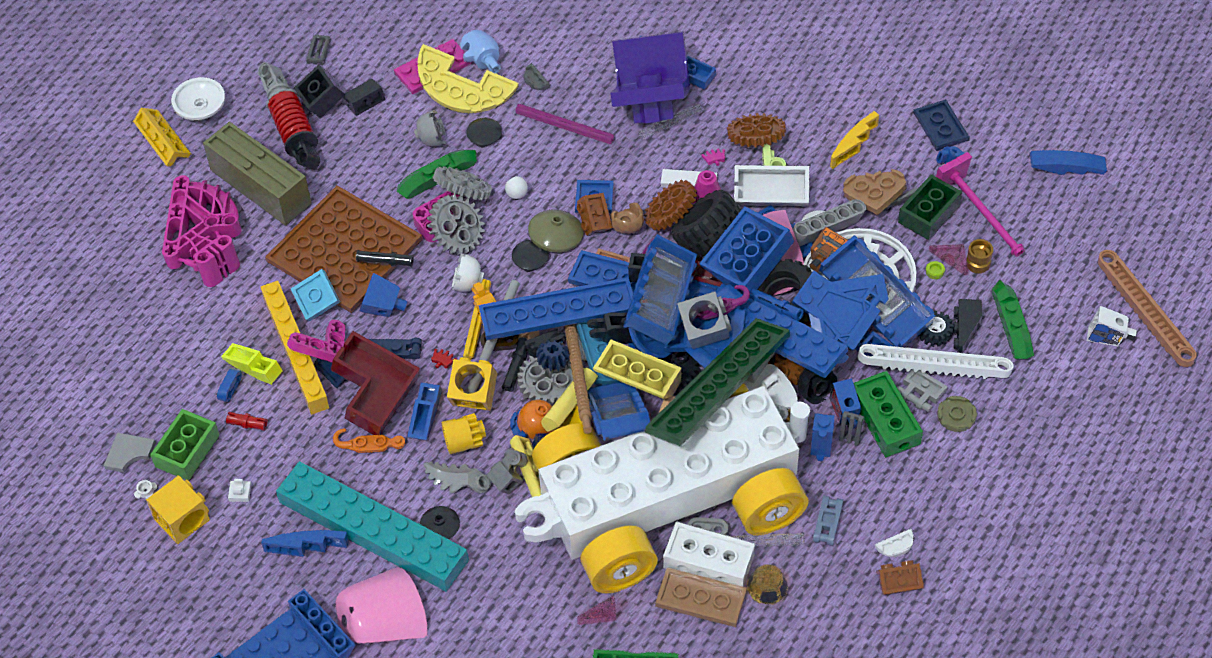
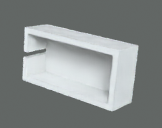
[734,165,809,206]

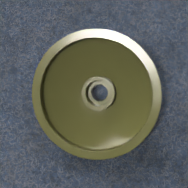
[528,209,584,252]

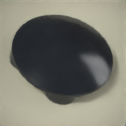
[466,118,502,148]
[512,240,549,272]

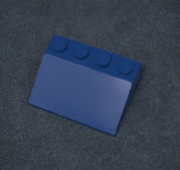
[699,206,794,294]

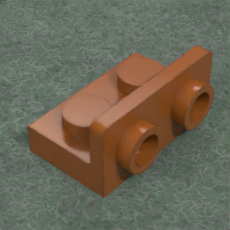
[577,193,613,236]
[876,560,924,595]

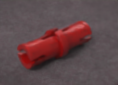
[226,412,268,431]

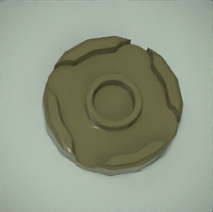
[937,396,977,432]

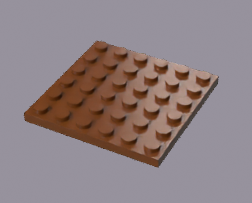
[265,185,423,313]

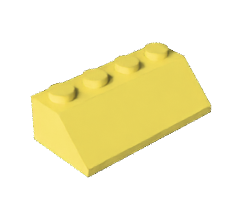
[593,340,681,399]

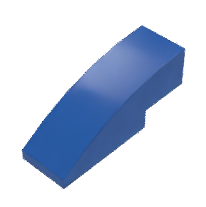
[407,382,442,441]

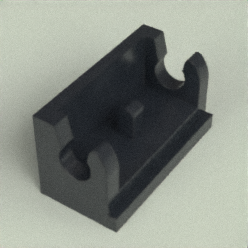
[343,78,386,116]

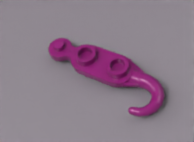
[693,285,750,321]

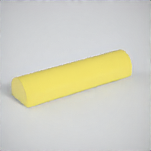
[541,368,598,432]
[510,435,541,497]

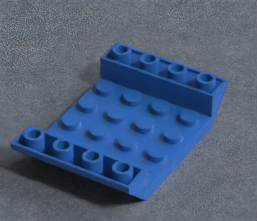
[212,589,355,658]

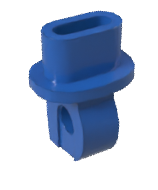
[936,146,964,164]

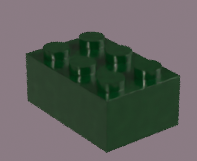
[898,174,962,240]

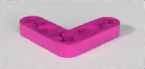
[287,320,345,362]

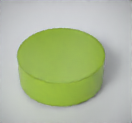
[925,261,945,279]

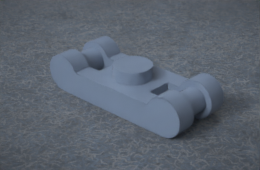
[813,496,844,546]

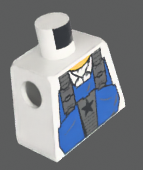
[1087,306,1136,346]

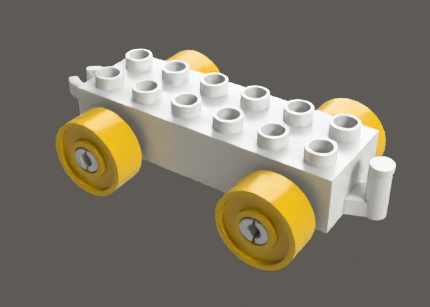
[515,382,810,593]

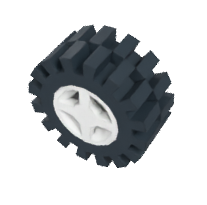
[918,311,954,347]

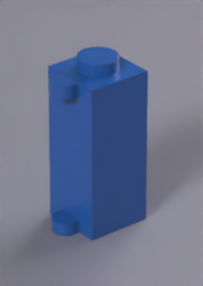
[810,413,835,461]

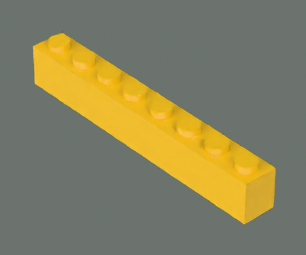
[260,281,329,415]

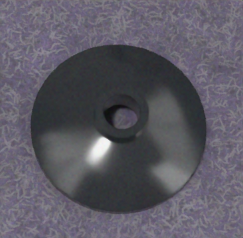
[419,506,460,539]

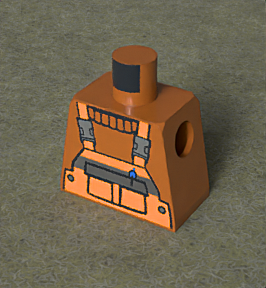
[809,227,848,272]

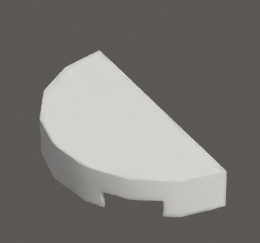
[875,529,914,557]

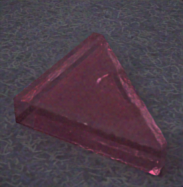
[929,244,968,275]
[577,596,616,625]

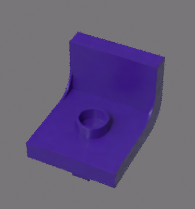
[610,31,690,123]

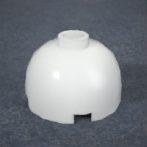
[452,253,484,292]

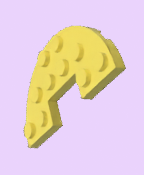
[418,44,519,113]

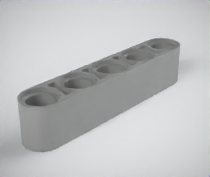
[793,199,866,247]

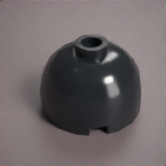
[797,368,837,404]

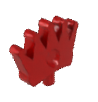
[431,349,457,369]

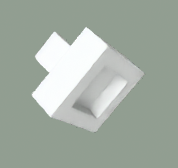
[228,479,251,502]

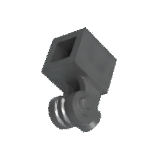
[487,448,528,494]

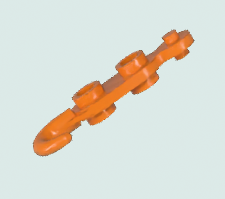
[333,428,405,453]

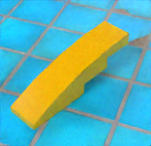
[830,111,879,169]

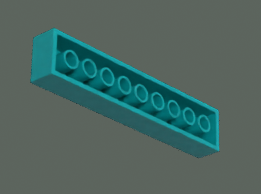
[276,461,469,592]

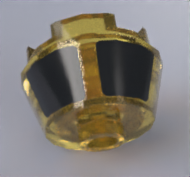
[747,564,788,605]

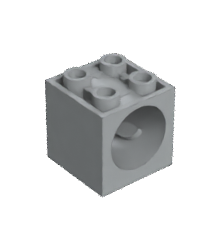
[677,292,732,349]

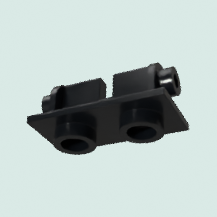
[524,328,566,358]

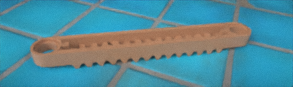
[1098,249,1197,367]

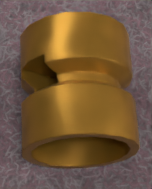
[966,239,993,274]

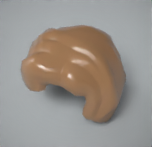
[610,202,644,234]

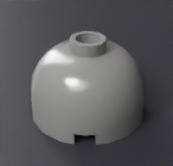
[414,110,446,147]

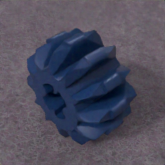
[536,340,569,372]

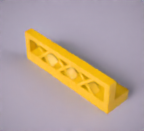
[133,108,191,166]

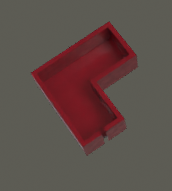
[331,331,420,435]

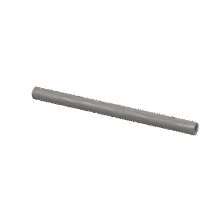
[465,280,520,394]

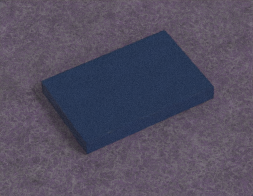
[913,99,970,151]

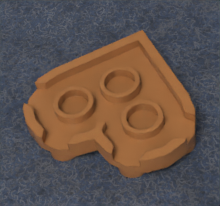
[843,169,907,215]

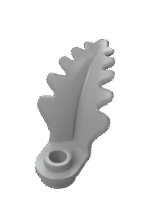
[423,462,490,494]

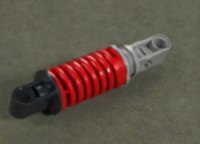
[258,62,320,170]

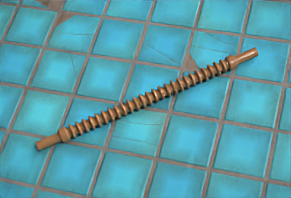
[564,324,592,434]

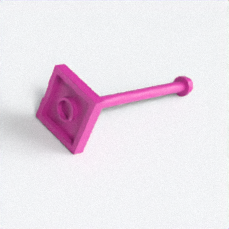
[936,152,1025,257]

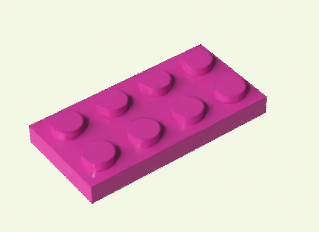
[394,39,472,94]

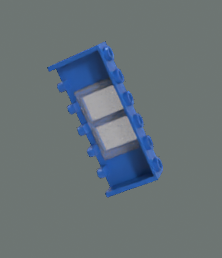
[819,235,935,347]

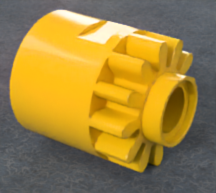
[441,413,486,455]

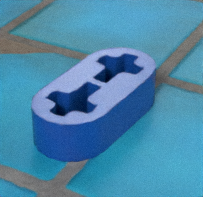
[217,368,242,402]

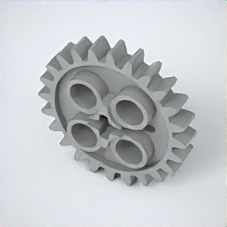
[433,167,492,200]
[427,194,485,255]
[517,356,573,406]

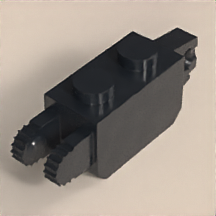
[587,313,633,342]

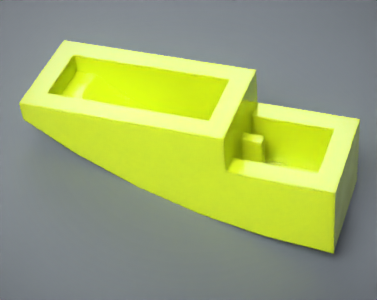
[221,343,283,385]

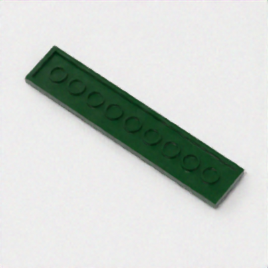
[645,318,790,447]

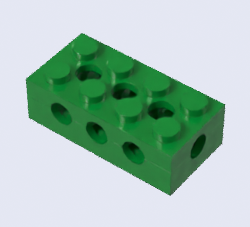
[853,371,923,458]

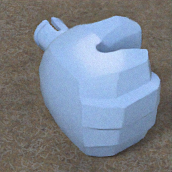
[460,30,501,74]

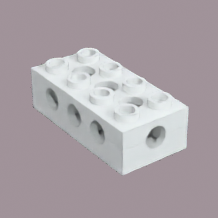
[663,522,755,587]

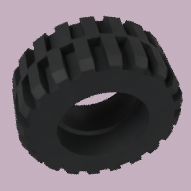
[671,190,742,259]
[758,259,812,326]

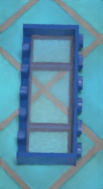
[623,234,697,347]
[587,381,650,441]

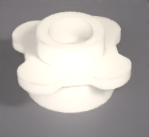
[134,480,157,499]

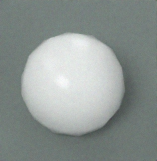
[505,176,528,199]

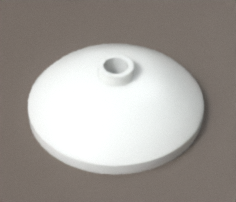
[171,78,225,120]

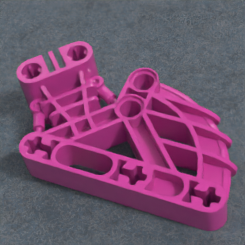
[162,175,242,287]

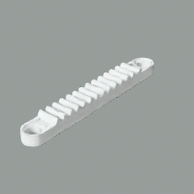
[858,344,1014,379]

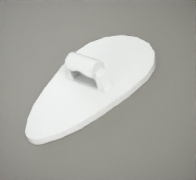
[745,364,798,409]

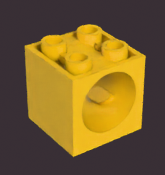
[447,357,497,411]
[146,475,210,544]

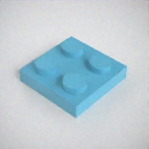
[291,269,340,321]

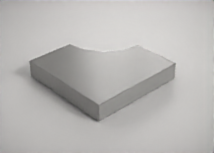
[104,433,156,472]

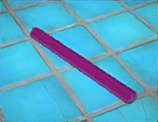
[515,104,614,144]

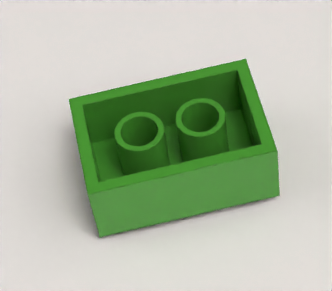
[150,409,220,481]

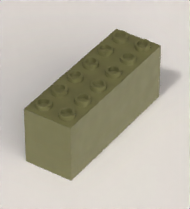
[203,121,312,226]

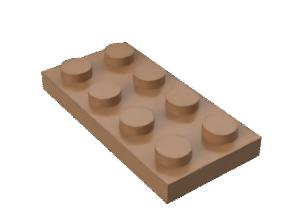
[655,567,747,627]

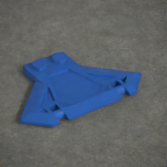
[791,270,889,364]
[664,283,746,369]

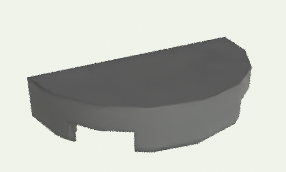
[524,63,551,90]

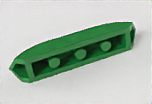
[397,150,477,199]
[992,280,1034,359]

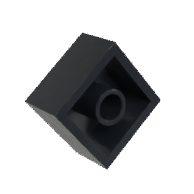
[294,64,346,118]

